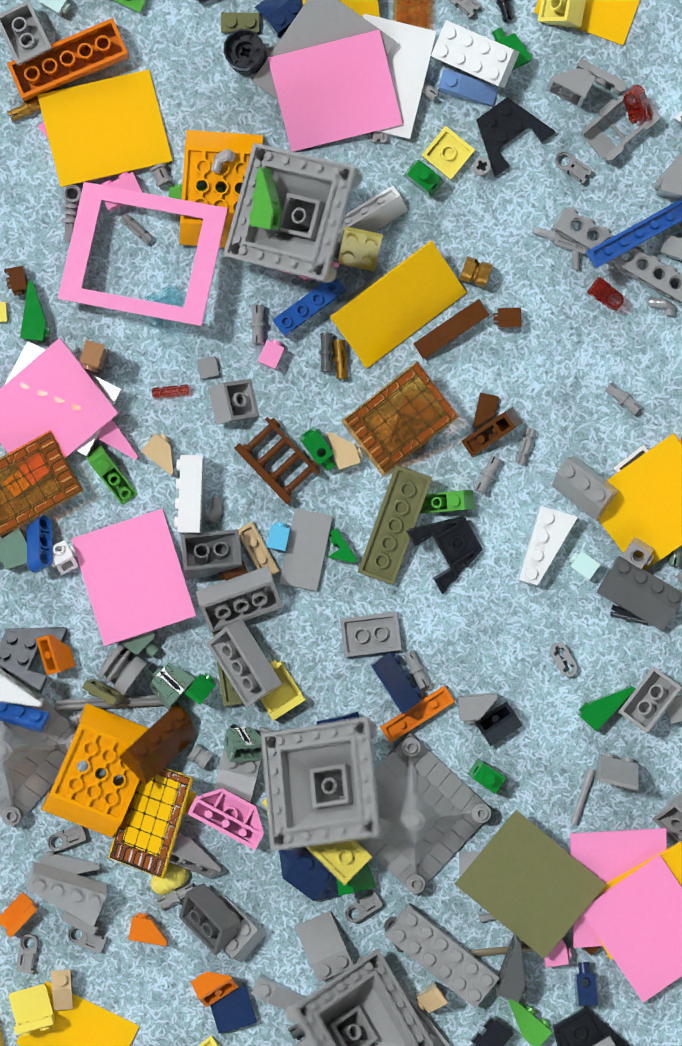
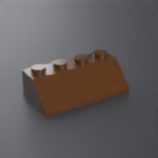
[119,703,196,785]

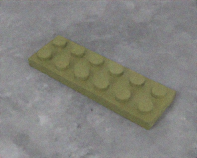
[358,464,432,585]

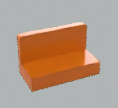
[0,892,39,938]

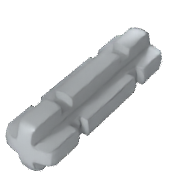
[120,214,153,245]
[515,428,536,465]

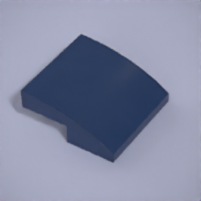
[210,985,257,1033]

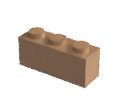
[79,340,110,374]

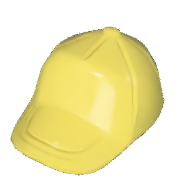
[151,862,190,895]

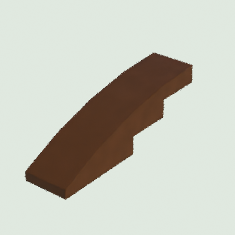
[413,299,490,359]

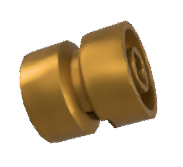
[459,256,493,288]

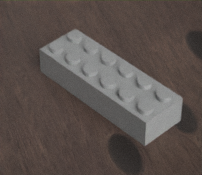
[384,903,499,1008]

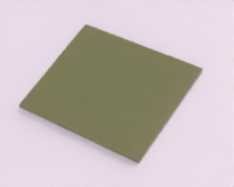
[455,810,606,959]

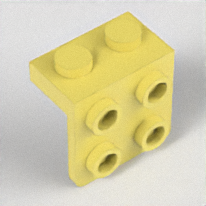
[9,984,56,1036]

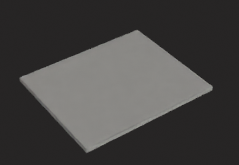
[252,0,397,100]

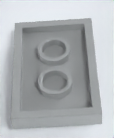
[340,612,402,657]

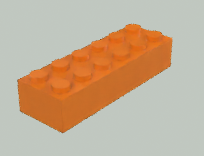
[7,18,130,102]

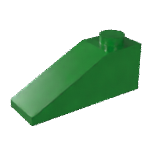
[20,281,50,342]
[578,686,635,732]

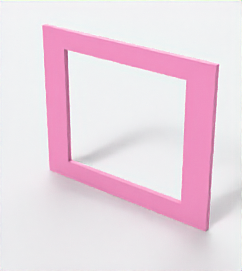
[58,182,228,326]

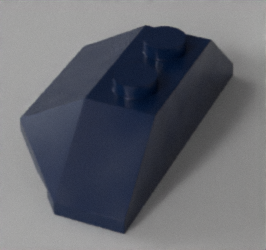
[279,847,339,901]

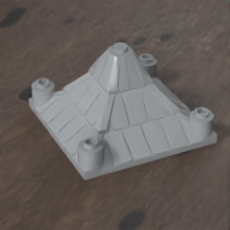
[223,143,363,283]
[0,674,77,828]
[261,717,387,851]
[356,733,494,896]
[286,948,434,1046]

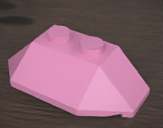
[187,788,264,850]

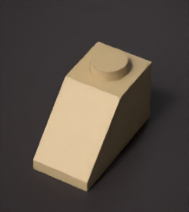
[327,432,363,470]
[141,433,174,476]
[51,969,73,1010]
[416,981,448,1013]

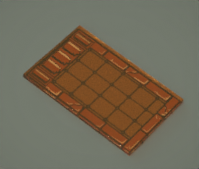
[341,361,460,476]
[0,430,84,537]

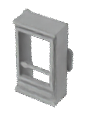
[580,86,660,162]

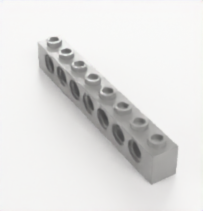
[551,207,682,306]

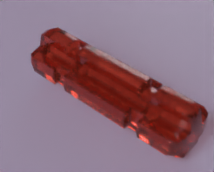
[152,384,190,398]

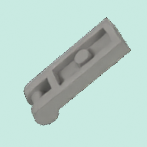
[576,59,626,95]

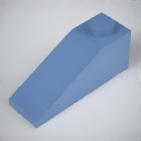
[438,69,498,106]

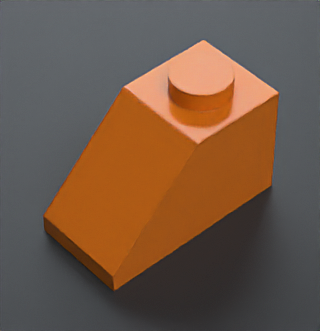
[36,634,76,675]
[128,912,168,946]
[191,972,239,1007]

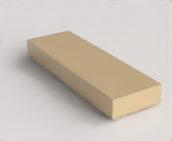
[238,521,280,576]

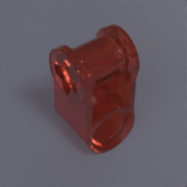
[623,84,653,124]
[587,276,624,310]

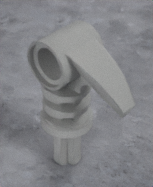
[61,185,82,242]

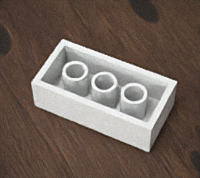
[431,20,520,88]

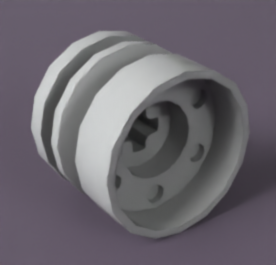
[97,644,147,696]

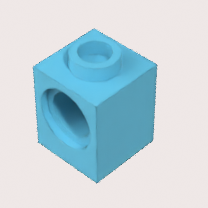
[266,522,290,551]

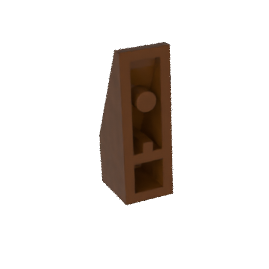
[461,407,523,457]

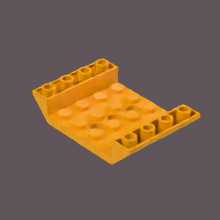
[179,130,263,248]
[41,703,149,838]

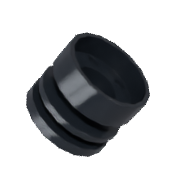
[223,29,267,76]

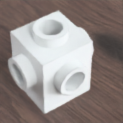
[51,540,79,575]

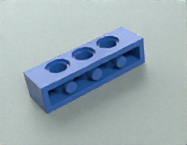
[273,277,346,337]

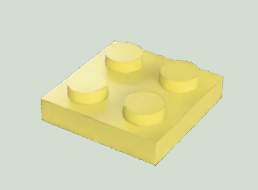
[421,126,475,180]
[337,226,383,272]

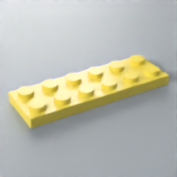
[261,798,372,885]

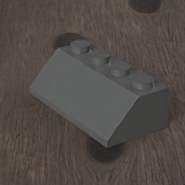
[596,555,682,631]

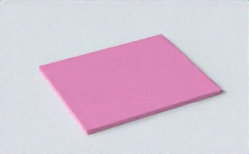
[268,29,403,152]
[0,338,119,485]
[72,509,196,646]
[570,828,667,948]
[583,855,682,1003]

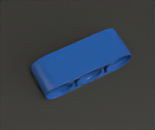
[27,515,53,573]

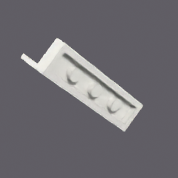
[337,186,408,246]

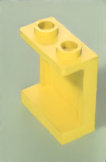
[261,660,306,721]

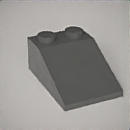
[181,529,242,579]
[495,934,527,1003]

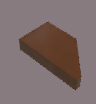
[472,392,499,428]

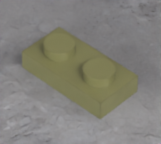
[221,12,260,33]
[82,678,125,706]

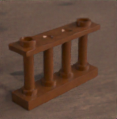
[234,417,320,504]

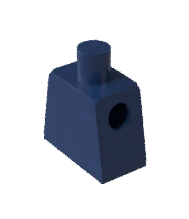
[574,962,598,1006]

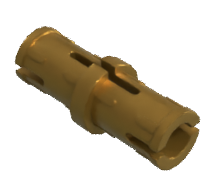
[7,98,40,122]
[333,340,349,379]

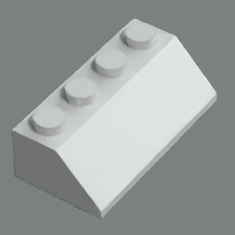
[174,455,205,533]

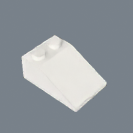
[0,668,44,706]

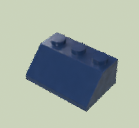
[255,0,303,37]
[371,652,422,714]

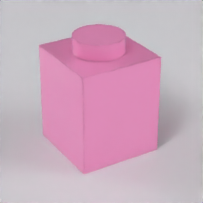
[258,339,285,370]

